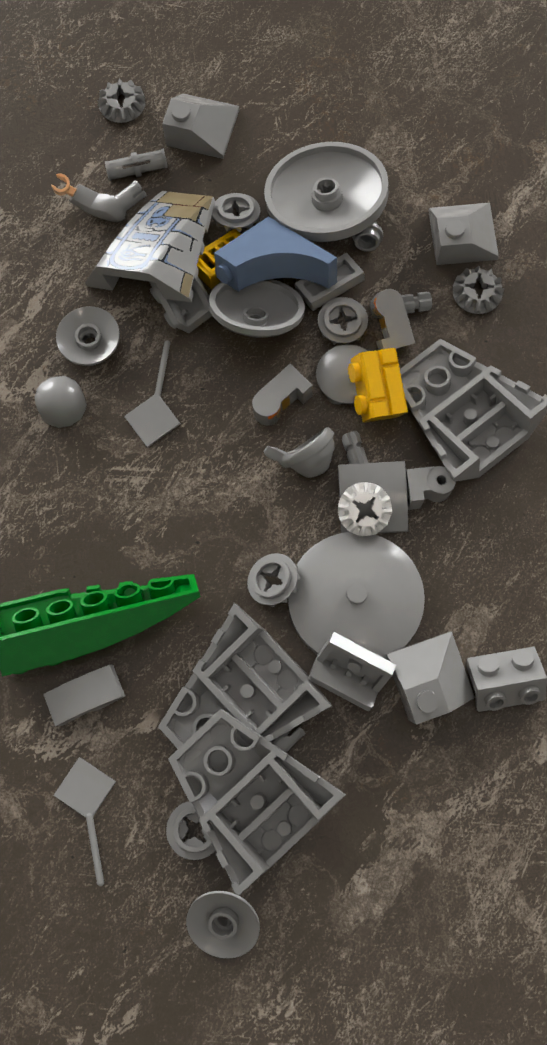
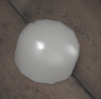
[35,375,87,428]

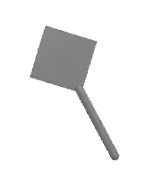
[124,340,181,448]
[53,757,116,886]

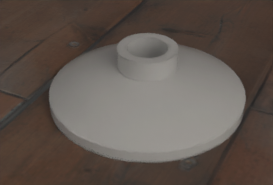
[56,306,120,366]
[186,891,260,958]

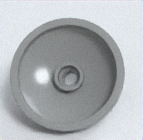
[209,279,305,338]

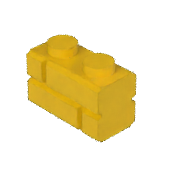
[348,348,408,423]

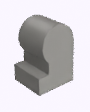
[406,466,456,510]

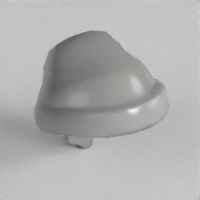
[264,427,335,478]

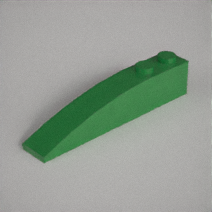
[0,574,200,677]

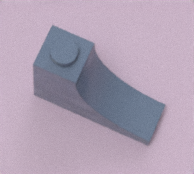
[214,216,337,292]

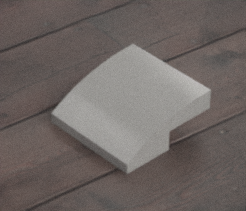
[337,461,408,534]

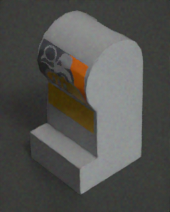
[371,289,415,350]
[252,364,313,426]

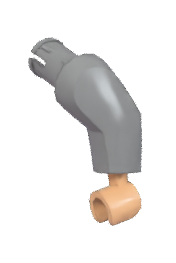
[51,173,147,223]

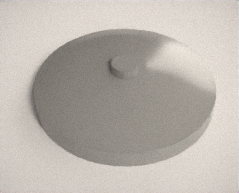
[264,142,389,242]
[288,532,425,660]

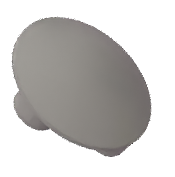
[316,344,368,405]

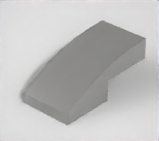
[43,665,125,726]

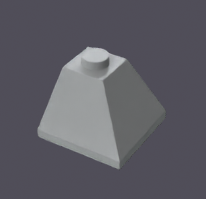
[162,93,239,159]
[429,203,499,265]
[386,631,475,725]

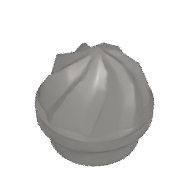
[352,220,383,251]

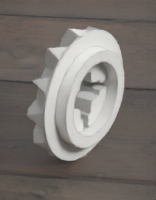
[338,482,392,537]

